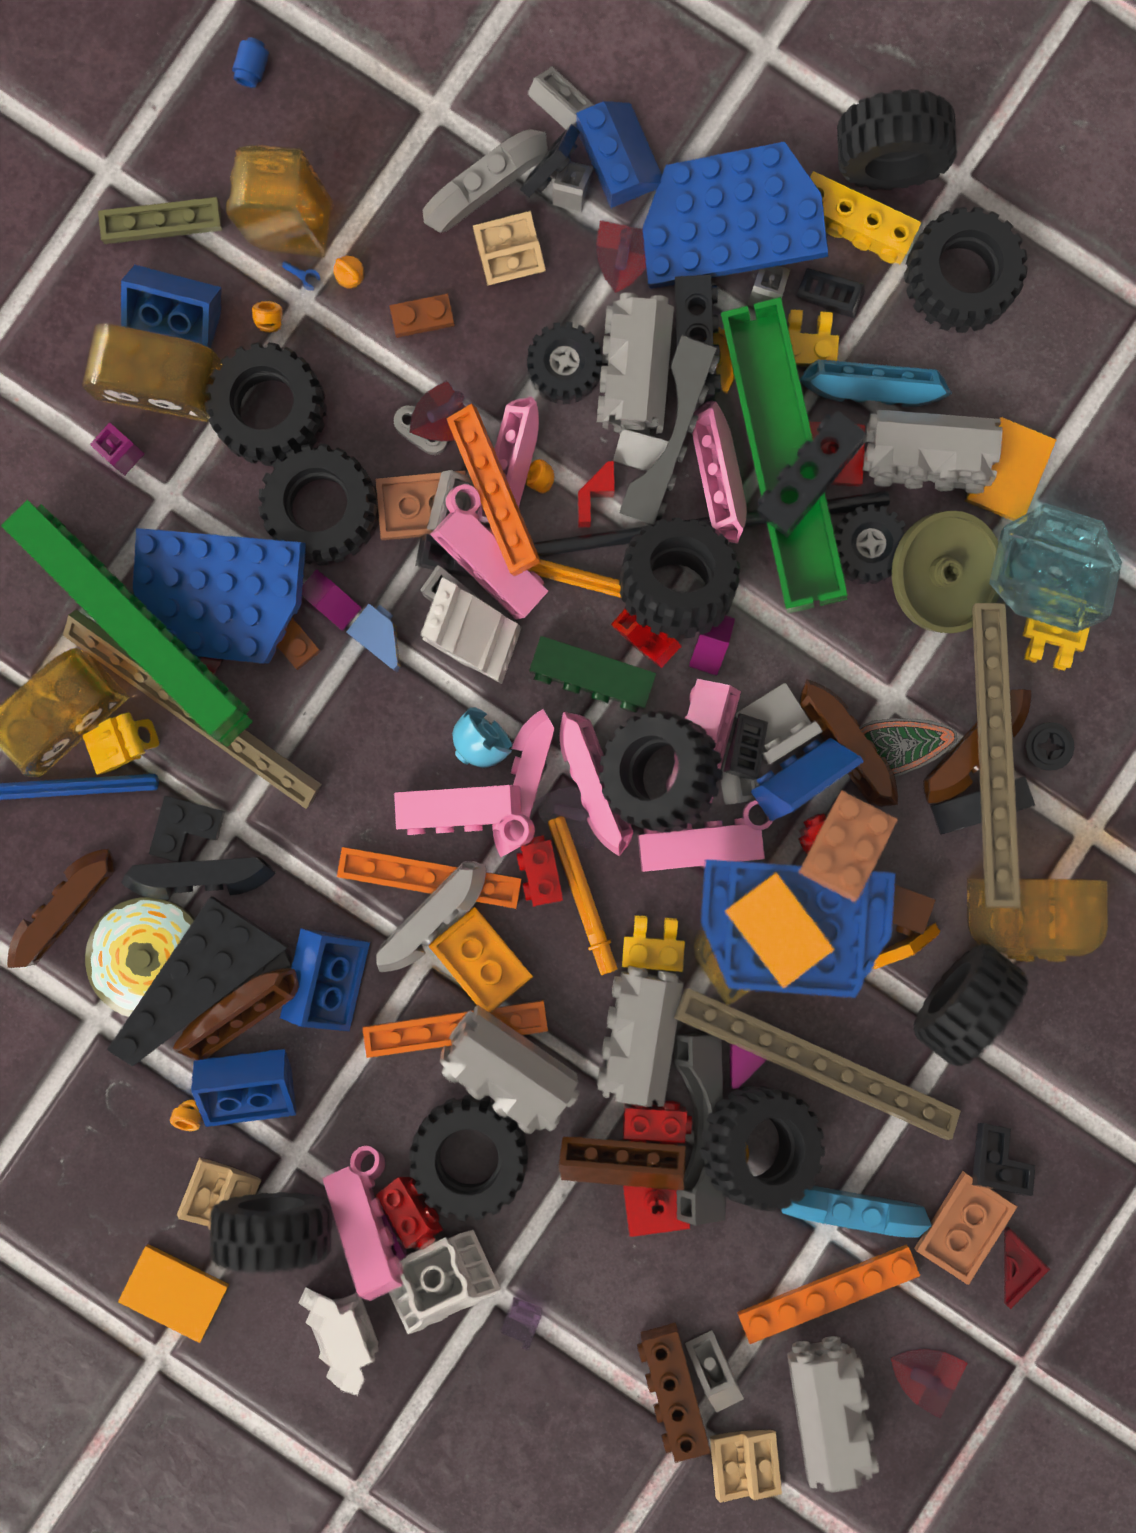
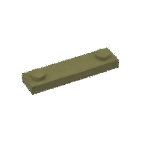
[98,197,223,244]

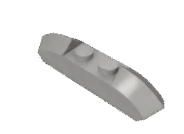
[422,129,548,233]
[376,861,486,972]

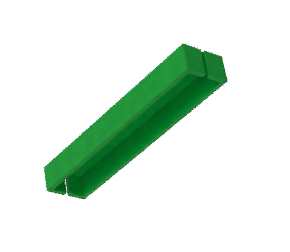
[721,297,848,614]
[1,500,253,747]

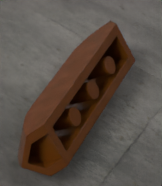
[799,679,898,807]
[923,689,1031,804]
[7,848,115,968]
[173,968,299,1061]

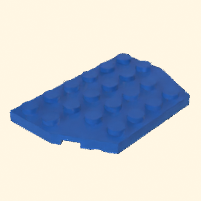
[642,142,829,289]
[133,528,306,664]
[701,859,895,997]

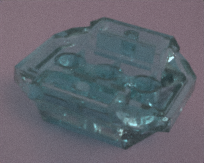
[989,503,1122,633]

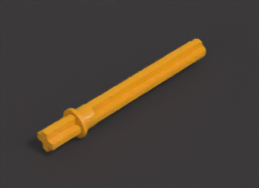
[528,559,621,598]
[548,816,618,975]

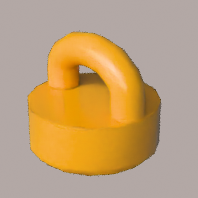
[334,256,364,288]
[252,301,283,333]
[525,459,555,494]
[170,1100,202,1131]

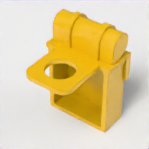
[82,712,159,775]

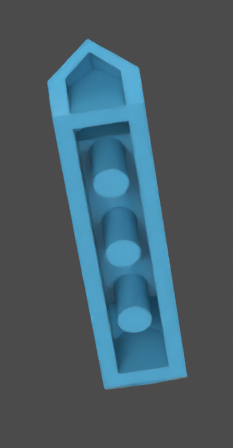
[800,360,952,407]
[781,1186,932,1238]

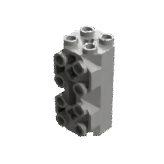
[597,293,674,435]
[863,410,1002,494]
[597,966,683,1106]
[440,1005,579,1134]
[787,1336,879,1492]

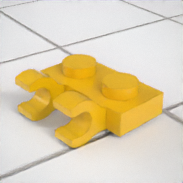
[787,309,839,366]
[1022,605,1091,671]
[622,915,685,972]

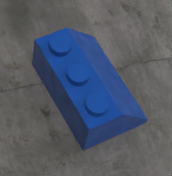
[576,101,662,208]
[121,265,222,357]
[750,738,864,821]
[280,928,370,1031]
[191,1049,296,1127]

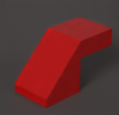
[578,461,615,527]
[611,608,682,668]

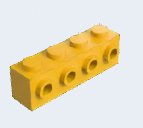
[810,171,922,264]

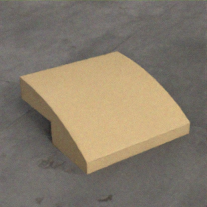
[473,211,546,286]
[177,1157,261,1230]
[710,1430,782,1503]

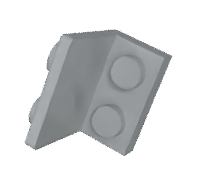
[735,683,822,765]

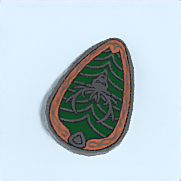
[859,719,958,777]

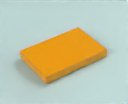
[965,417,1056,524]
[725,873,834,988]
[428,907,533,1013]
[118,1244,230,1343]

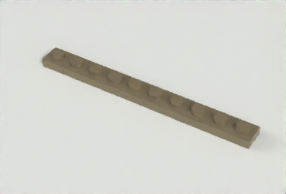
[972,603,1021,908]
[63,610,322,809]
[674,988,961,1140]

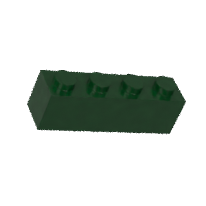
[529,636,656,713]

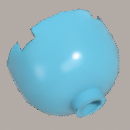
[452,707,512,768]

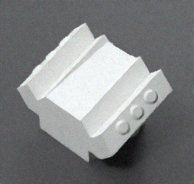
[421,578,521,684]
[389,1230,501,1334]
[299,1287,378,1396]

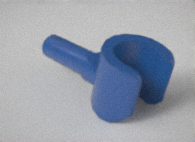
[282,261,320,291]

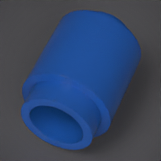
[232,37,269,88]

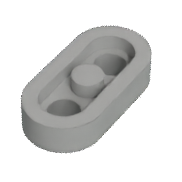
[394,406,449,455]

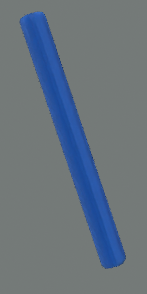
[0,774,159,800]

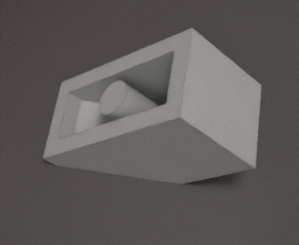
[685,1330,744,1413]

